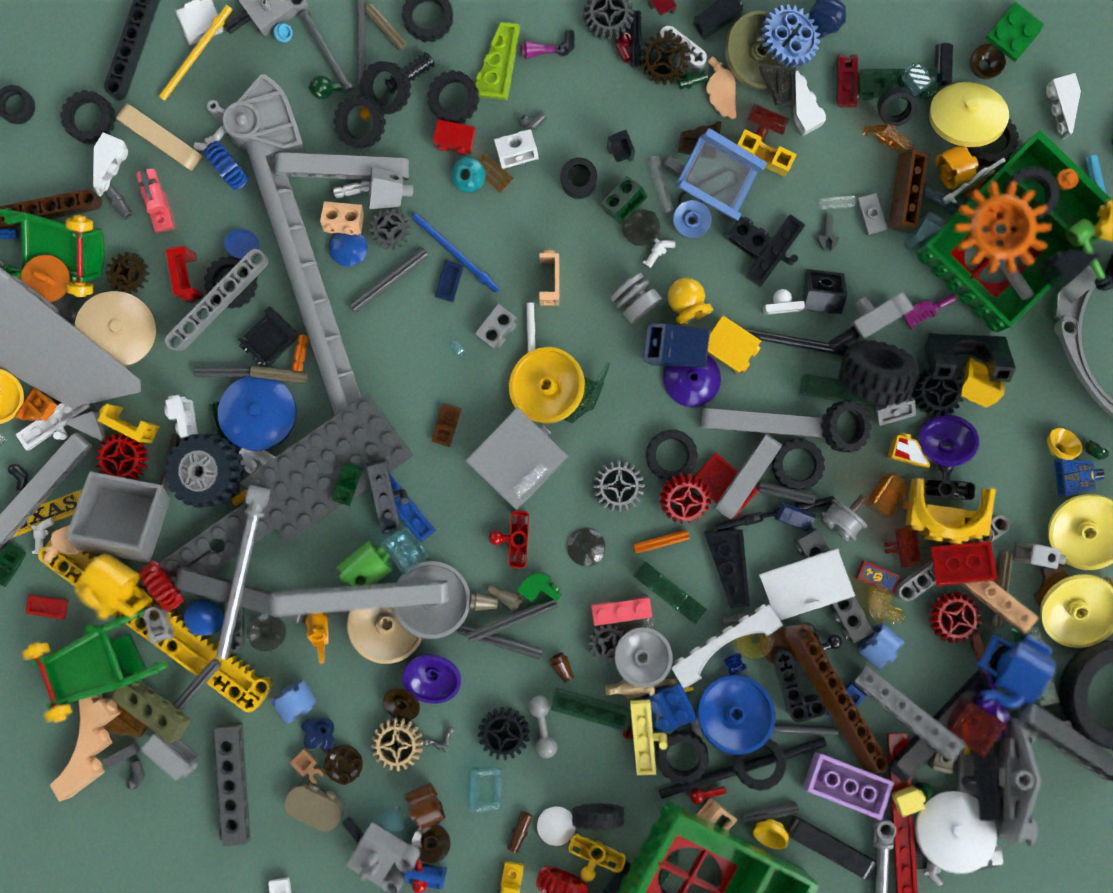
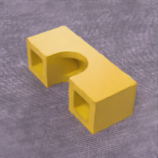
[737,129,797,177]

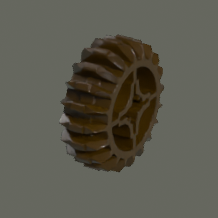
[640,31,691,86]

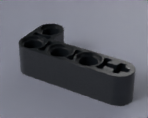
[772,645,826,722]

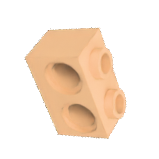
[320,201,364,235]

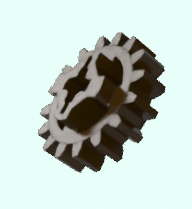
[105,252,150,294]

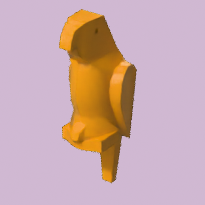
[305,612,328,664]

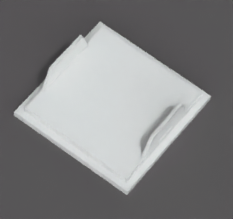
[176,0,224,45]

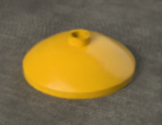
[0,369,24,424]

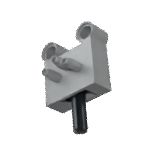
[224,0,308,37]
[828,292,914,351]

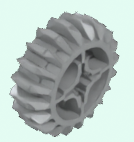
[593,460,645,512]

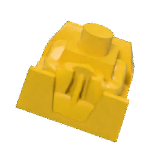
[962,357,1005,408]

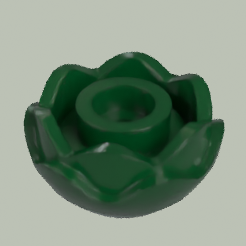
[1085,440,1109,460]

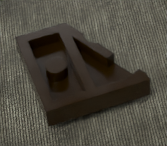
[677,121,722,159]

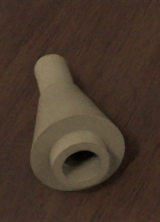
[487,585,522,611]

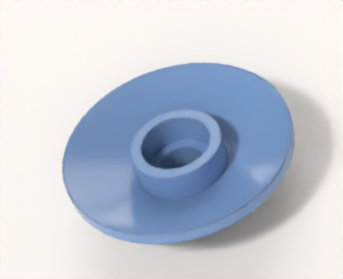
[673,200,712,238]

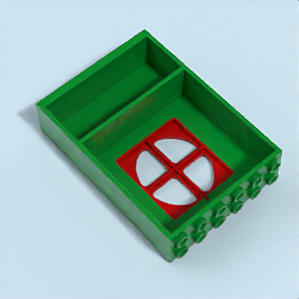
[915,130,1111,333]
[618,800,819,893]

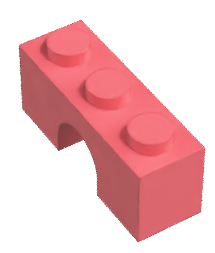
[591,596,652,626]

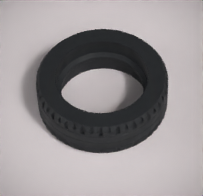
[1059,640,1113,750]

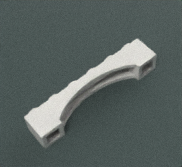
[671,604,783,688]

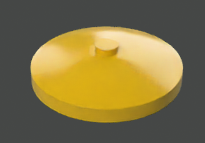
[509,347,585,424]

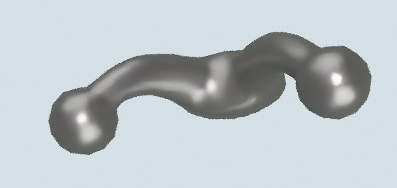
[423,726,455,753]

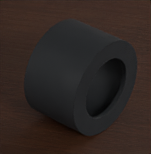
[561,157,597,199]

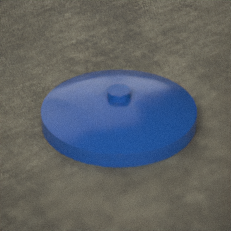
[218,376,297,451]
[697,675,775,755]

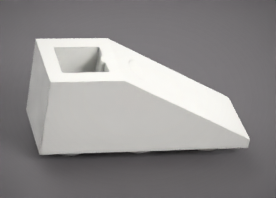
[792,71,826,136]
[1046,73,1081,139]
[93,133,128,197]

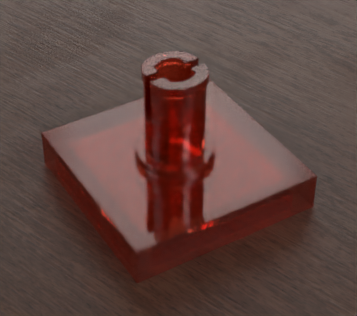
[747,103,789,142]
[884,525,922,568]
[949,701,1006,757]

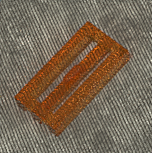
[478,153,513,193]

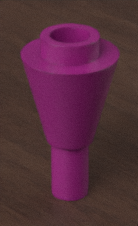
[520,40,556,60]

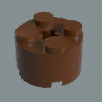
[405,783,445,831]

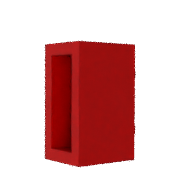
[433,119,476,156]

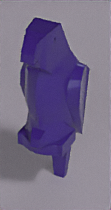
[976,673,1010,741]

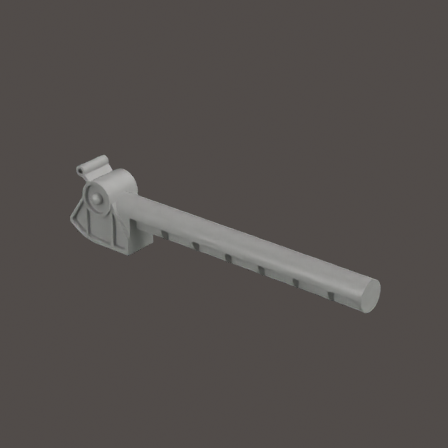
[207,74,361,415]

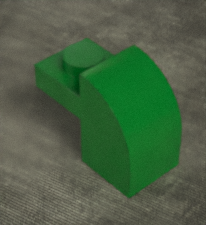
[517,572,562,602]

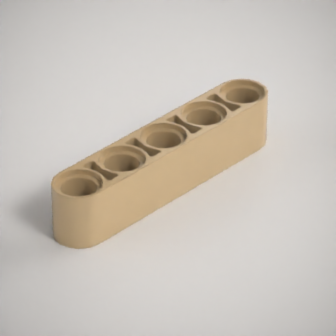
[116,103,203,171]

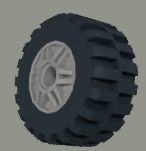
[165,434,245,508]

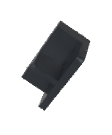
[607,129,635,162]

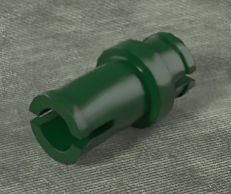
[677,69,708,90]

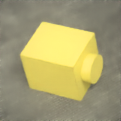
[891,785,925,817]

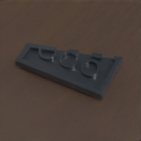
[704,529,750,608]

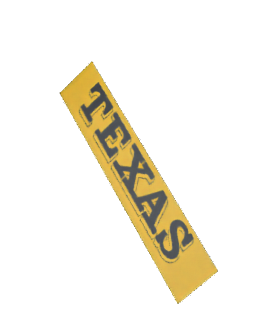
[12,489,83,538]

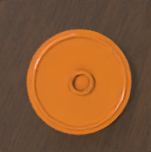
[21,255,71,303]

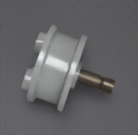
[821,494,867,542]

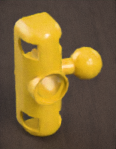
[569,833,626,882]

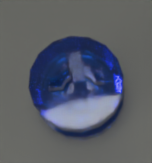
[723,653,747,675]

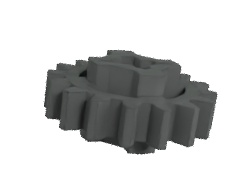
[369,208,411,250]
[588,624,625,665]

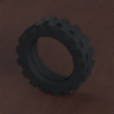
[402,0,453,42]
[359,61,411,114]
[427,70,480,123]
[60,90,116,144]
[333,95,386,148]
[967,119,1019,166]
[1002,166,1060,220]
[204,256,258,309]
[821,401,872,452]
[646,430,698,481]
[772,439,825,490]
[657,729,709,784]
[733,738,786,791]
[572,803,624,830]

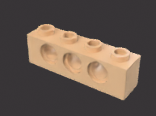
[960,581,1039,635]

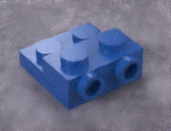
[643,683,697,733]

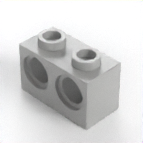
[475,304,518,350]

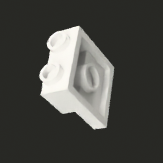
[164,395,198,438]

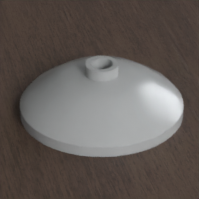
[614,628,673,687]

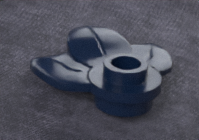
[301,718,335,753]

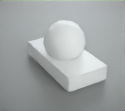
[763,289,805,315]

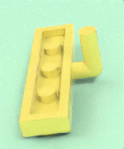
[631,700,667,776]

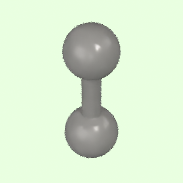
[528,695,557,759]

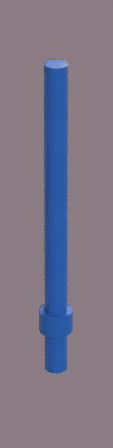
[412,213,500,294]

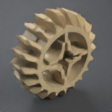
[371,717,423,771]

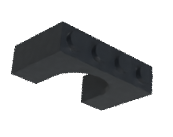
[693,0,744,40]
[924,333,1016,382]

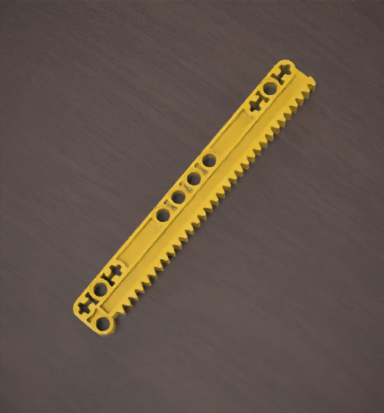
[38,529,273,712]

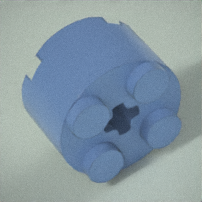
[857,623,904,670]
[270,679,316,724]

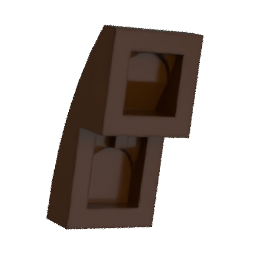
[432,403,462,447]

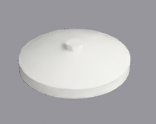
[915,791,997,873]

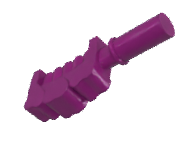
[902,294,956,329]

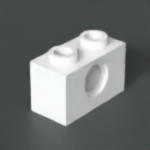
[494,129,539,169]

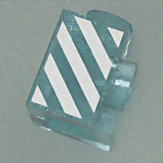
[901,63,936,97]

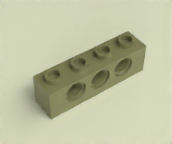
[112,681,191,743]

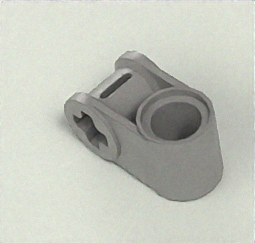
[144,604,174,644]

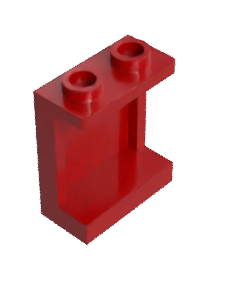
[165,246,203,303]

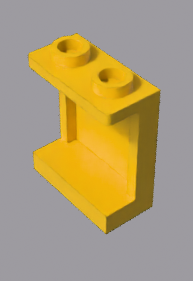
[708,316,761,374]
[97,403,161,443]

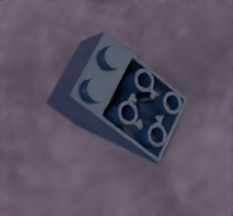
[643,323,710,368]

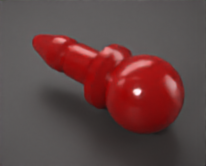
[412,860,427,893]

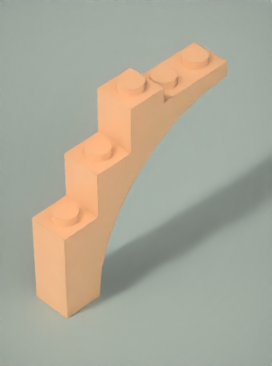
[50,694,120,802]

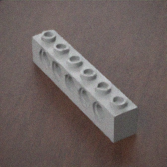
[854,666,965,762]

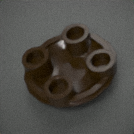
[324,745,363,785]

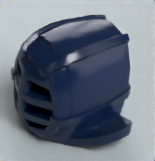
[809,0,846,39]

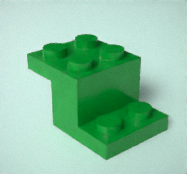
[985,1,1045,62]

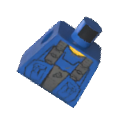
[1054,459,1105,496]

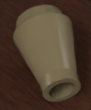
[470,592,498,611]

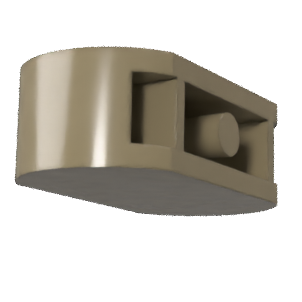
[285,782,344,832]

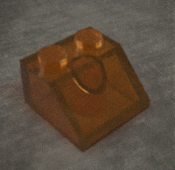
[864,472,909,518]

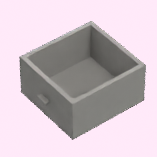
[466,407,568,510]
[66,472,171,563]

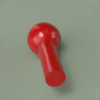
[690,786,726,805]

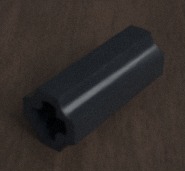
[934,43,953,86]

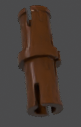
[507,811,533,853]

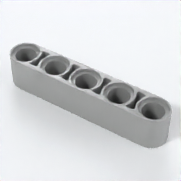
[714,433,782,520]

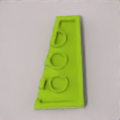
[475,22,520,100]

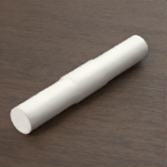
[526,303,535,353]

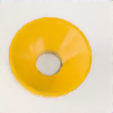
[1047,428,1082,460]
[753,819,789,849]

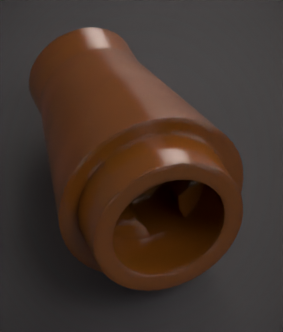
[550,652,574,683]

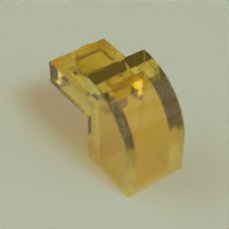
[866,583,906,623]

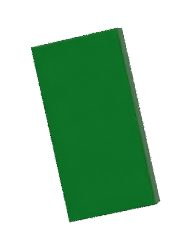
[111,634,146,677]

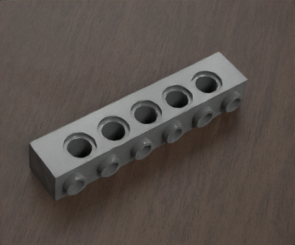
[794,529,874,643]
[212,723,251,846]

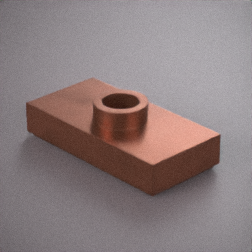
[971,634,991,678]

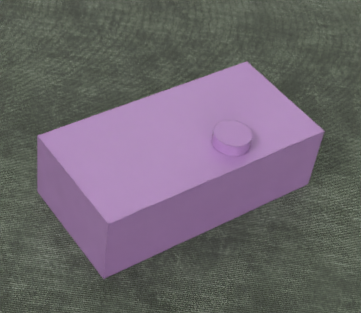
[802,752,894,820]

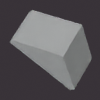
[66,411,108,441]

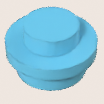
[274,23,292,43]

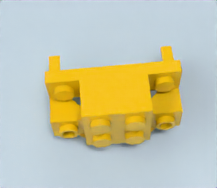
[902,478,996,544]

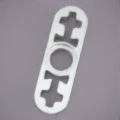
[660,26,707,69]

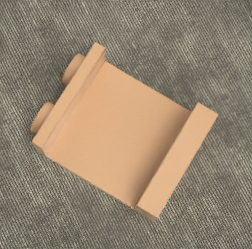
[539,250,559,306]

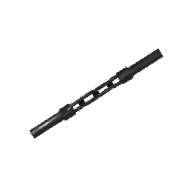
[715,496,835,531]

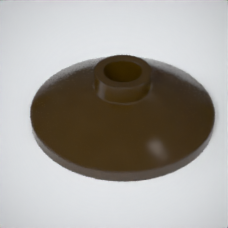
[383,688,420,721]
[412,824,451,863]

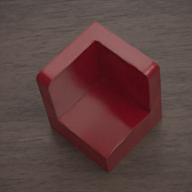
[648,0,677,16]

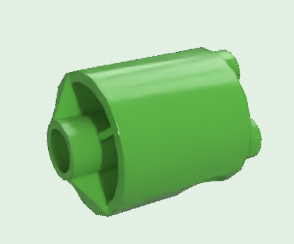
[336,540,393,586]

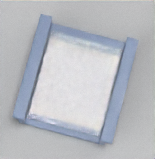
[675,128,767,221]

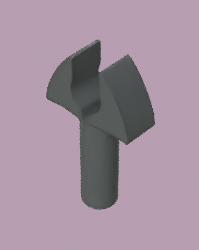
[817,214,840,251]

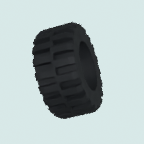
[838,340,919,406]

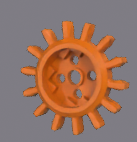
[954,182,1051,274]

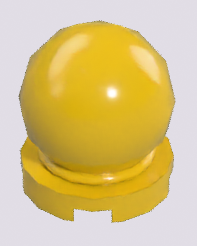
[667,277,713,326]

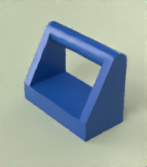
[405,863,447,890]

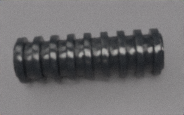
[384,52,435,94]

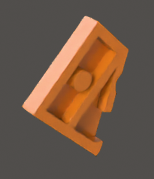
[14,387,57,421]

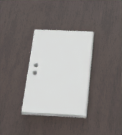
[759,548,855,620]

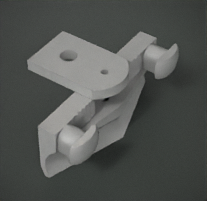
[957,718,1041,846]

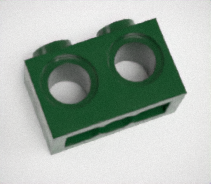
[601,176,647,224]

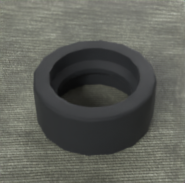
[0,85,35,125]
[877,87,916,126]

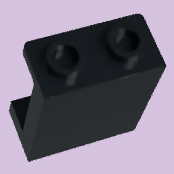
[237,306,300,368]

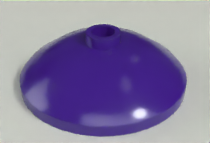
[664,355,721,407]
[919,415,979,467]
[403,655,461,704]

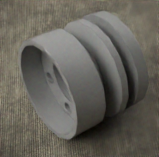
[610,273,662,324]

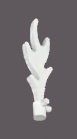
[942,158,1006,204]

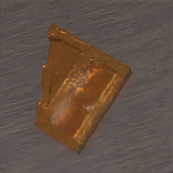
[862,123,914,152]
[103,703,148,737]

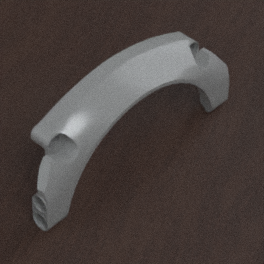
[1053,265,1113,418]

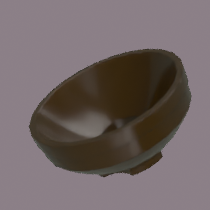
[970,44,1006,80]

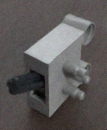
[342,817,420,893]

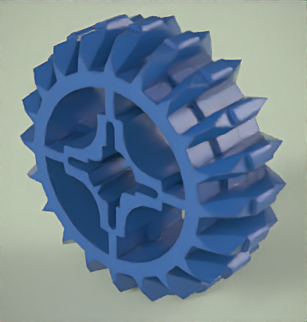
[204,141,249,190]

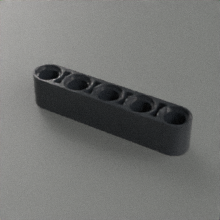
[785,815,877,880]

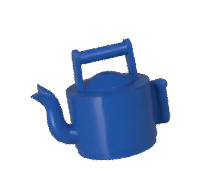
[976,634,1056,708]

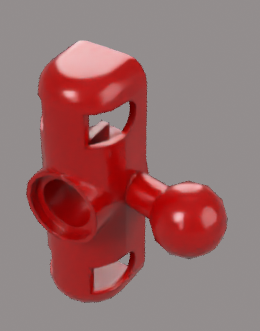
[488,511,529,568]

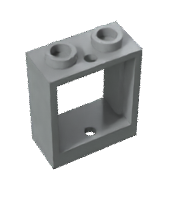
[141,733,201,781]

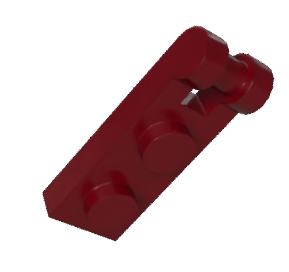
[837,54,858,108]

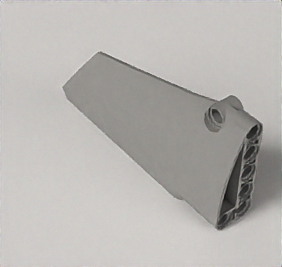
[0,260,141,408]

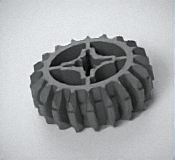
[583,0,634,41]

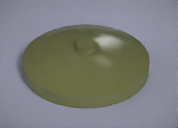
[725,10,793,90]

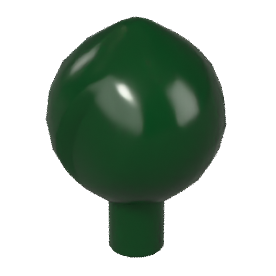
[309,76,342,99]

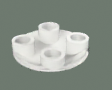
[537,806,576,846]

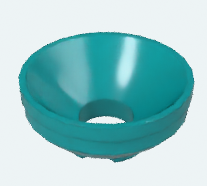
[451,157,486,193]

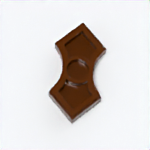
[1033,566,1069,606]

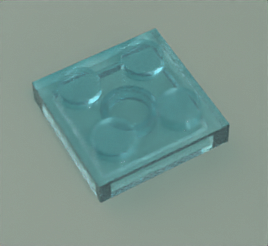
[381,526,429,575]

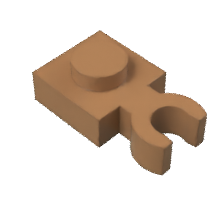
[290,748,325,784]

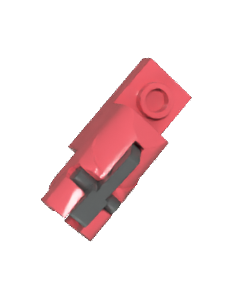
[136,169,176,234]

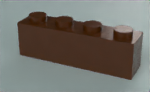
[888,149,929,232]

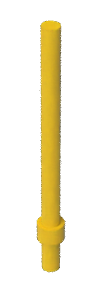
[159,4,233,100]

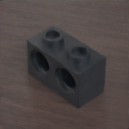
[725,216,771,260]

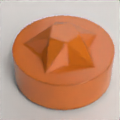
[1056,169,1078,190]

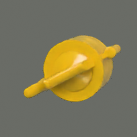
[75,553,153,619]

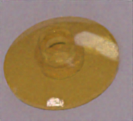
[735,633,774,659]

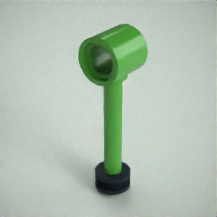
[1065,219,1113,290]

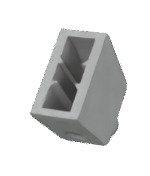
[368,167,413,209]
[1013,542,1066,569]

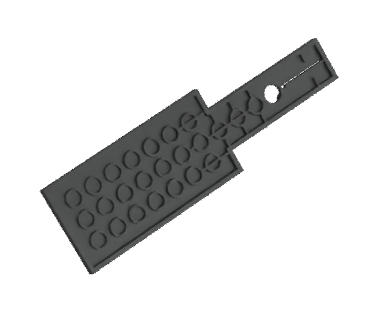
[159,392,413,593]

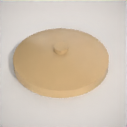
[74,291,156,367]
[347,607,422,664]

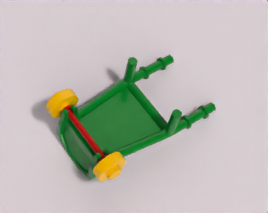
[0,208,105,297]
[22,606,168,723]

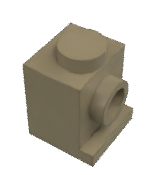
[928,751,955,774]

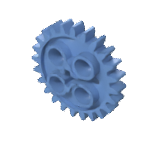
[761,4,821,68]

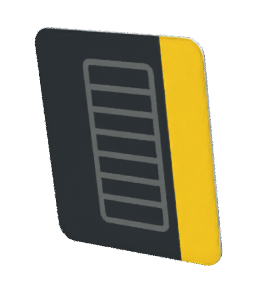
[915,852,927,869]

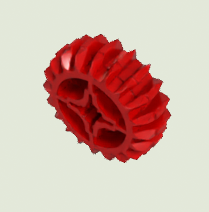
[95,433,149,480]
[659,473,711,524]
[139,561,183,611]
[928,591,982,644]
[536,866,588,893]

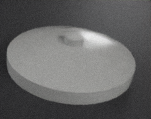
[393,561,471,639]

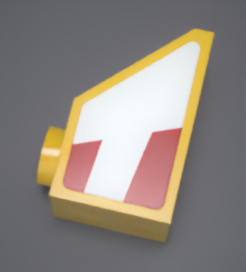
[887,433,930,468]

